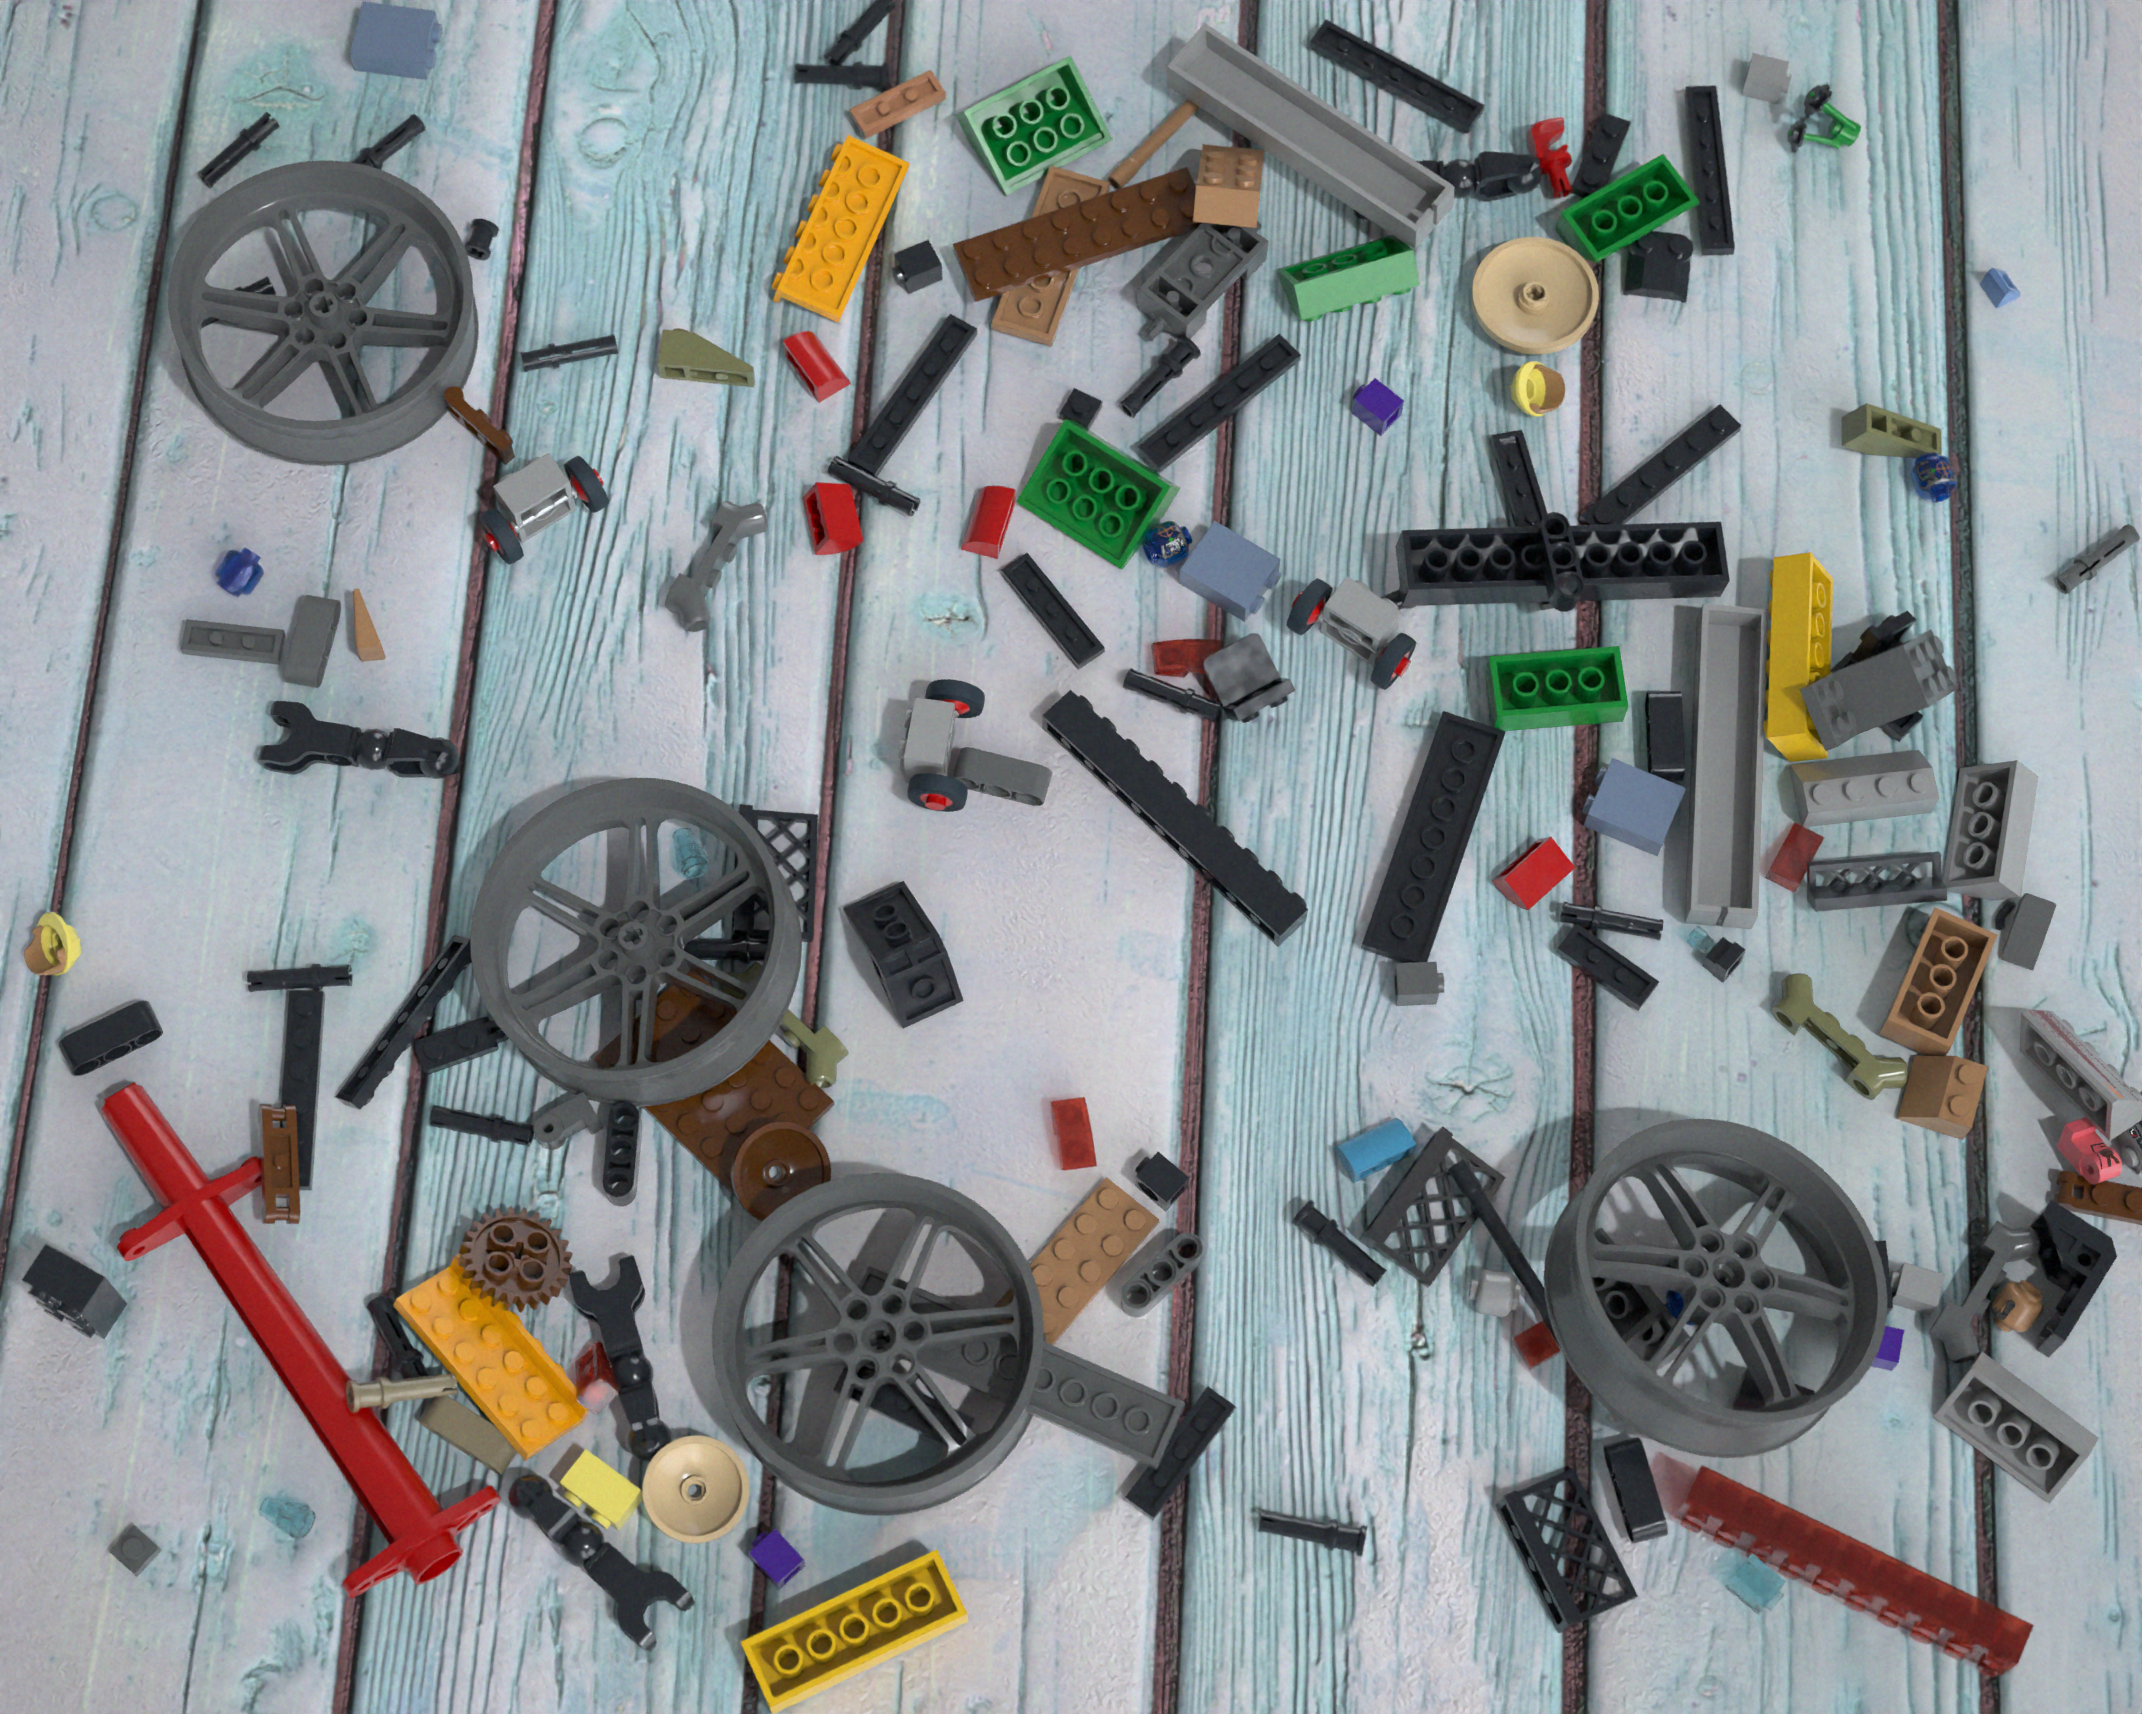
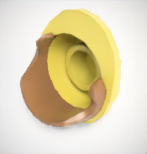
[1509,361,1565,417]
[24,912,82,976]

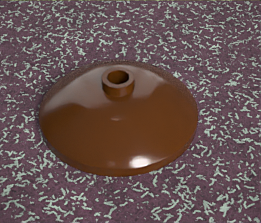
[731,1122,831,1222]

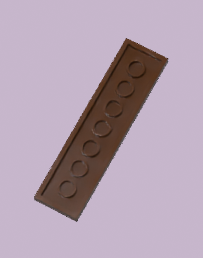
[953,167,1202,302]

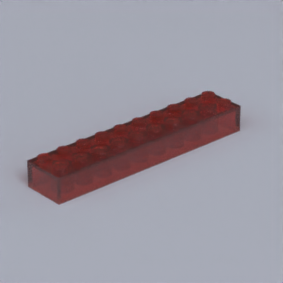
[1674,1465,2034,1677]

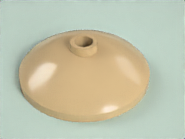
[642,1436,749,1544]

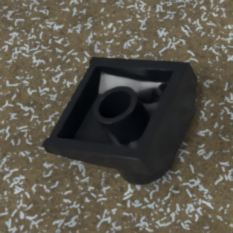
[1623,231,1693,303]

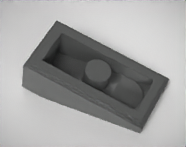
[2001,893,2056,971]

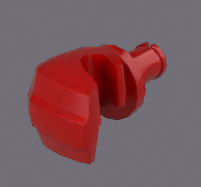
[1526,117,1573,199]

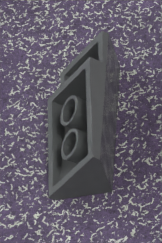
[1591,1228,1690,1370]

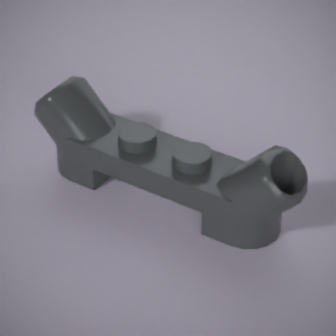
[665,500,768,632]
[1928,1220,2040,1363]

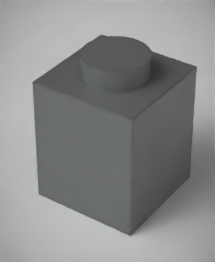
[1393,962,1444,1006]

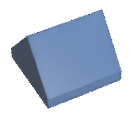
[1979,268,2020,309]

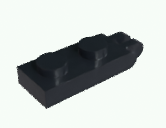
[414,1017,509,1076]

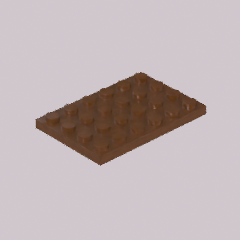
[594,969,834,1197]

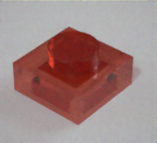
[1512,1321,1561,1370]

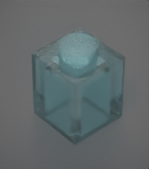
[1725,1554,1786,1614]

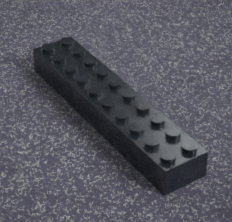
[1395,522,1730,606]

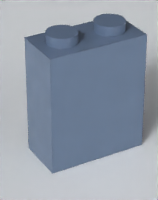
[350,1,443,80]
[1179,521,1282,622]
[1582,758,1686,857]

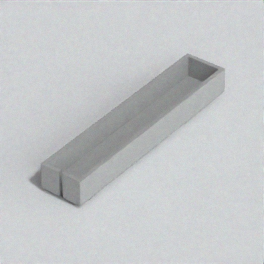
[1166,23,1455,250]
[1685,604,1768,929]

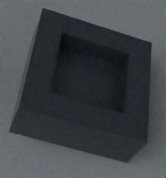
[1060,388,1103,430]

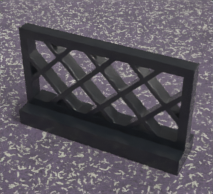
[731,804,818,943]
[1359,1126,1506,1288]
[1495,1468,1638,1634]

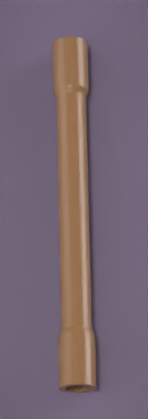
[1107,99,1200,190]

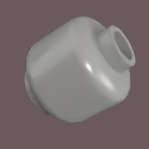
[1468,1269,1521,1317]

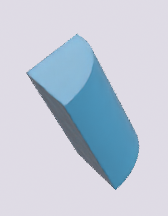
[1334,1118,1417,1183]

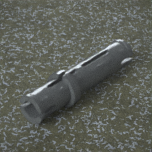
[2054,524,2140,594]

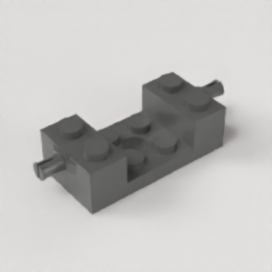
[1137,221,1268,342]

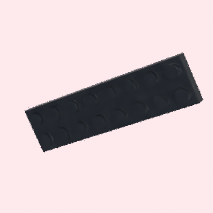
[1361,711,1506,963]

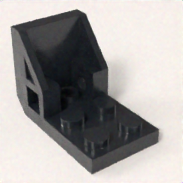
[843,881,964,1029]
[2030,1200,2117,1358]

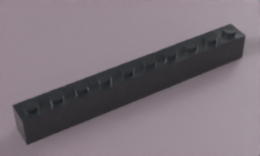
[1042,690,1308,947]

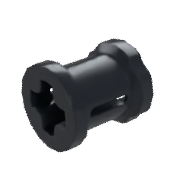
[464,218,499,261]

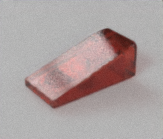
[1765,822,1824,893]
[575,1340,618,1414]

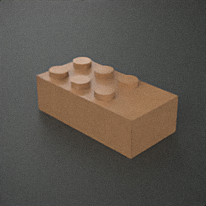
[1193,144,1264,228]
[1879,907,1998,1056]

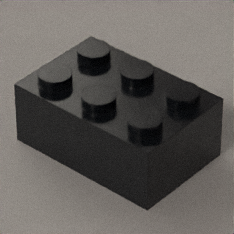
[22,1244,127,1339]

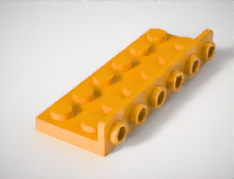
[771,135,910,323]
[393,1253,591,1461]

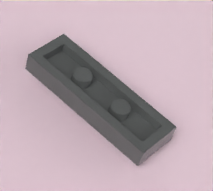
[180,619,286,665]

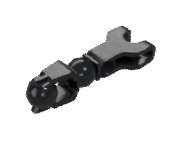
[1353,151,1542,220]
[257,701,460,779]
[569,1255,672,1462]
[508,1474,695,1652]

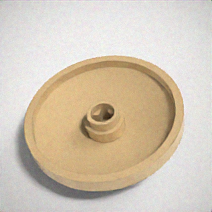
[1471,237,1599,355]

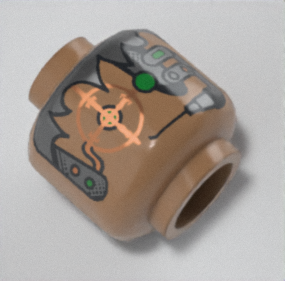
[1991,1280,2044,1332]

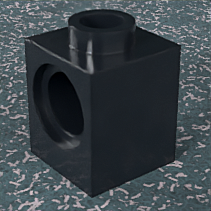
[1134,1152,1189,1212]

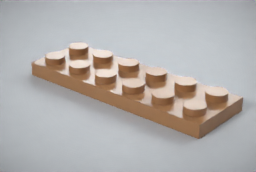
[992,166,1110,346]
[993,1177,1159,1345]

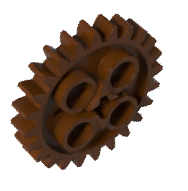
[458,1206,573,1312]

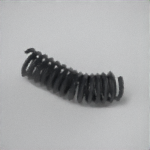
[1995,901,2016,930]

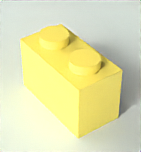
[559,1449,643,1531]

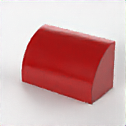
[783,331,851,403]
[802,482,863,555]
[961,485,1016,559]
[1492,837,1576,910]

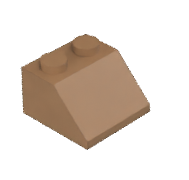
[1897,1056,1988,1140]

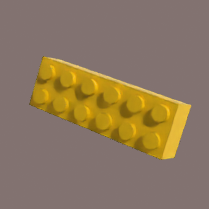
[1764,552,1833,763]
[741,1549,968,1714]

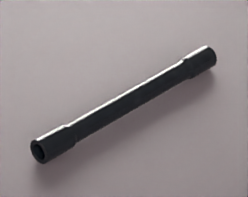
[1448,1159,1560,1347]

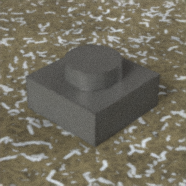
[109,1525,162,1577]

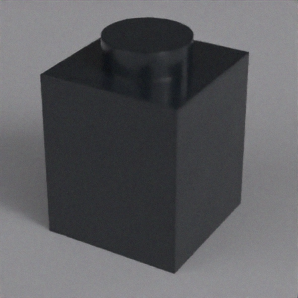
[892,240,943,294]

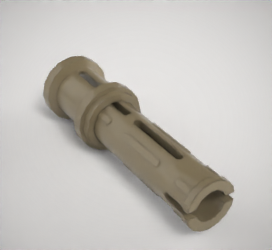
[346,1372,457,1413]

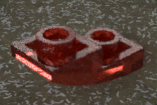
[1151,639,1222,678]
[1050,1097,1097,1171]

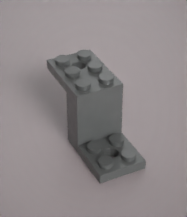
[1800,630,1957,751]

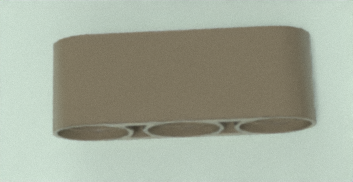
[418,1396,517,1476]

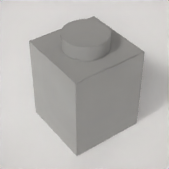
[1742,53,1792,104]
[1890,1262,1945,1315]

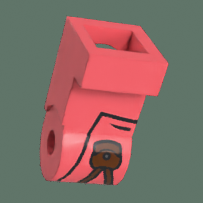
[2056,1117,2122,1184]

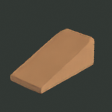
[353,589,386,662]

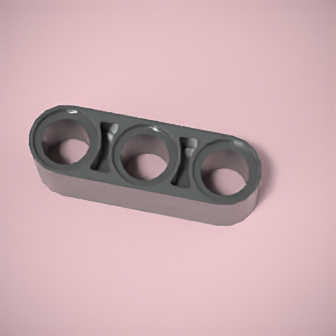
[284,595,341,688]
[952,747,1053,806]
[1121,1232,1203,1318]

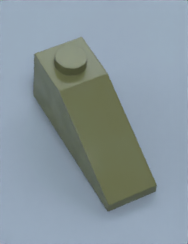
[658,328,755,387]
[1841,403,1942,460]

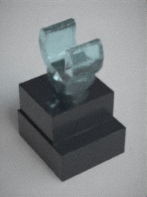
[1687,926,1746,983]

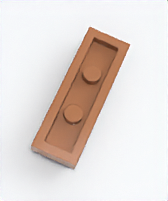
[850,70,946,139]

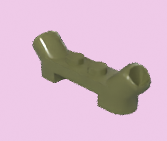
[721,961,849,1088]
[1771,973,1907,1100]

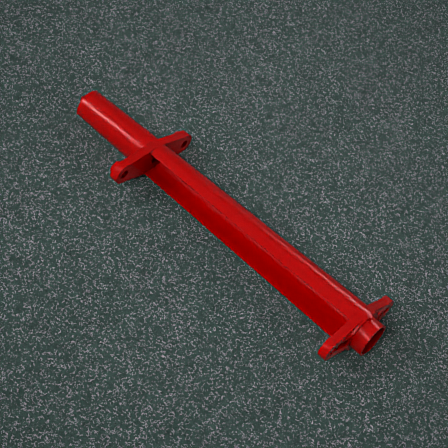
[101,1082,501,1598]

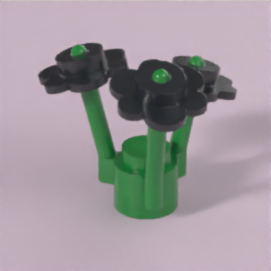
[1787,83,1861,153]

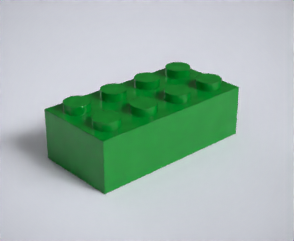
[1485,646,1629,731]

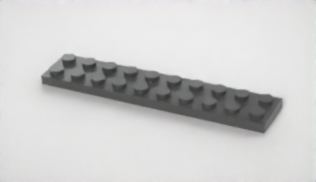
[838,1265,1185,1469]

